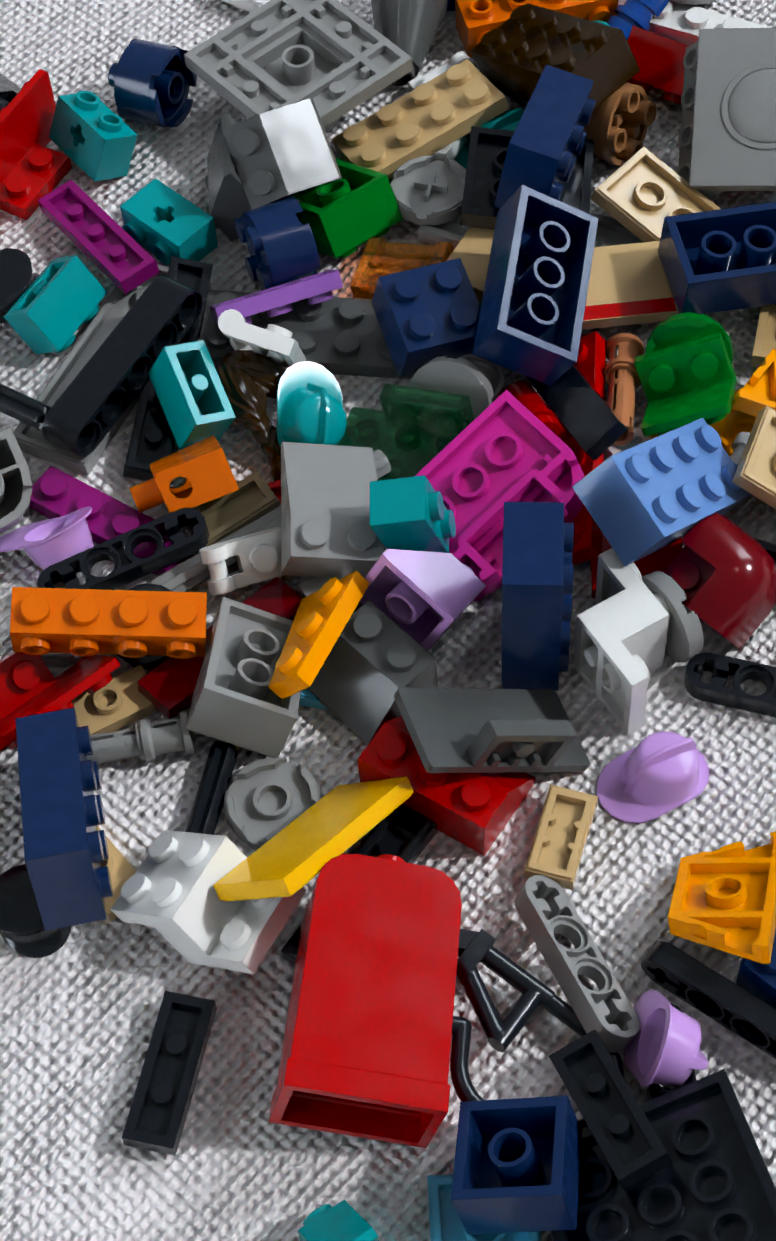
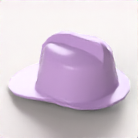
[0,506,94,569]
[597,731,709,823]
[624,989,709,1088]

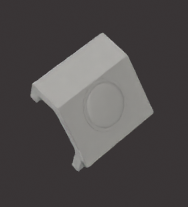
[677,27,776,198]

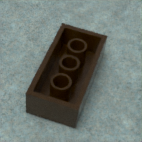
[470,3,640,109]

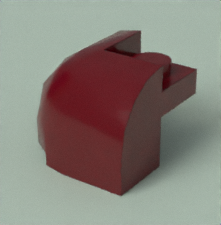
[663,513,776,649]

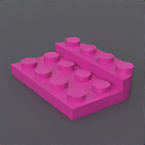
[415,389,585,601]

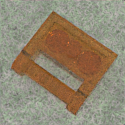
[350,237,453,299]

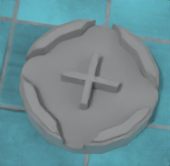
[390,156,466,225]

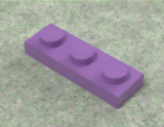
[209,269,343,324]

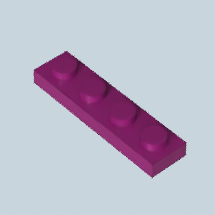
[37,180,160,294]
[29,466,194,576]

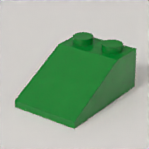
[295,158,402,258]

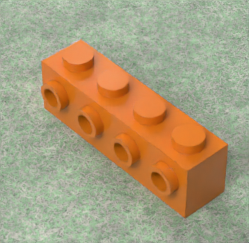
[455,0,618,58]
[10,587,207,659]

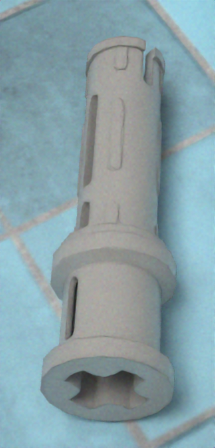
[87,711,196,764]

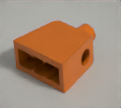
[129,435,239,513]

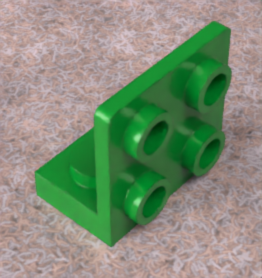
[634,332,737,436]

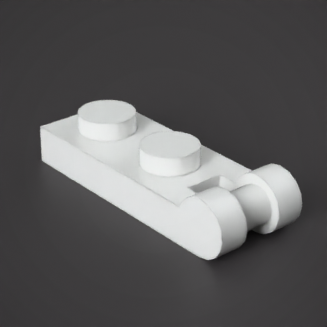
[199,526,283,596]

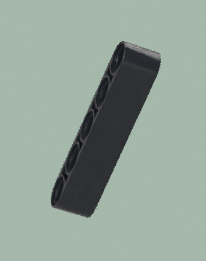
[42,276,203,457]

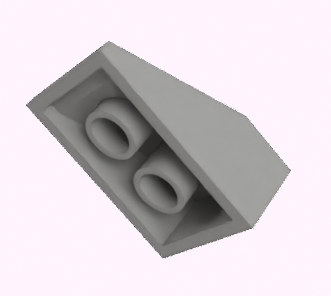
[281,442,384,578]
[186,597,301,758]

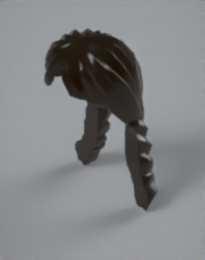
[215,350,348,481]

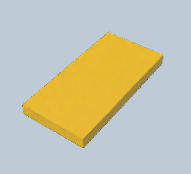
[213,777,414,902]

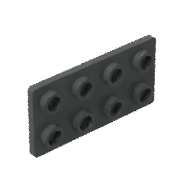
[394,687,590,773]

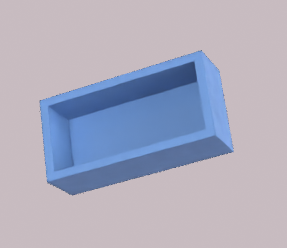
[572,418,752,566]

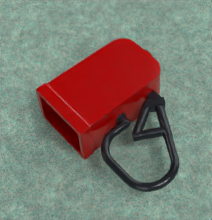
[269,854,624,1148]

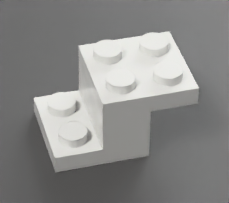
[574,548,670,735]
[110,830,307,974]

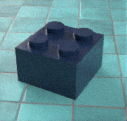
[371,258,481,377]
[451,1096,582,1234]

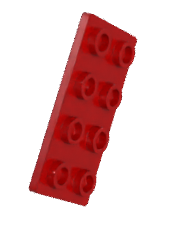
[0,69,72,220]
[0,651,120,751]

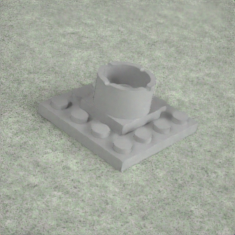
[184,0,413,132]

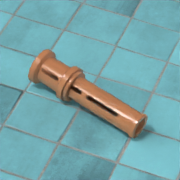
[603,333,644,446]

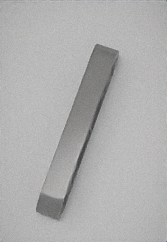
[515,875,640,1053]

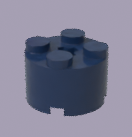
[108,39,197,128]
[234,196,320,290]

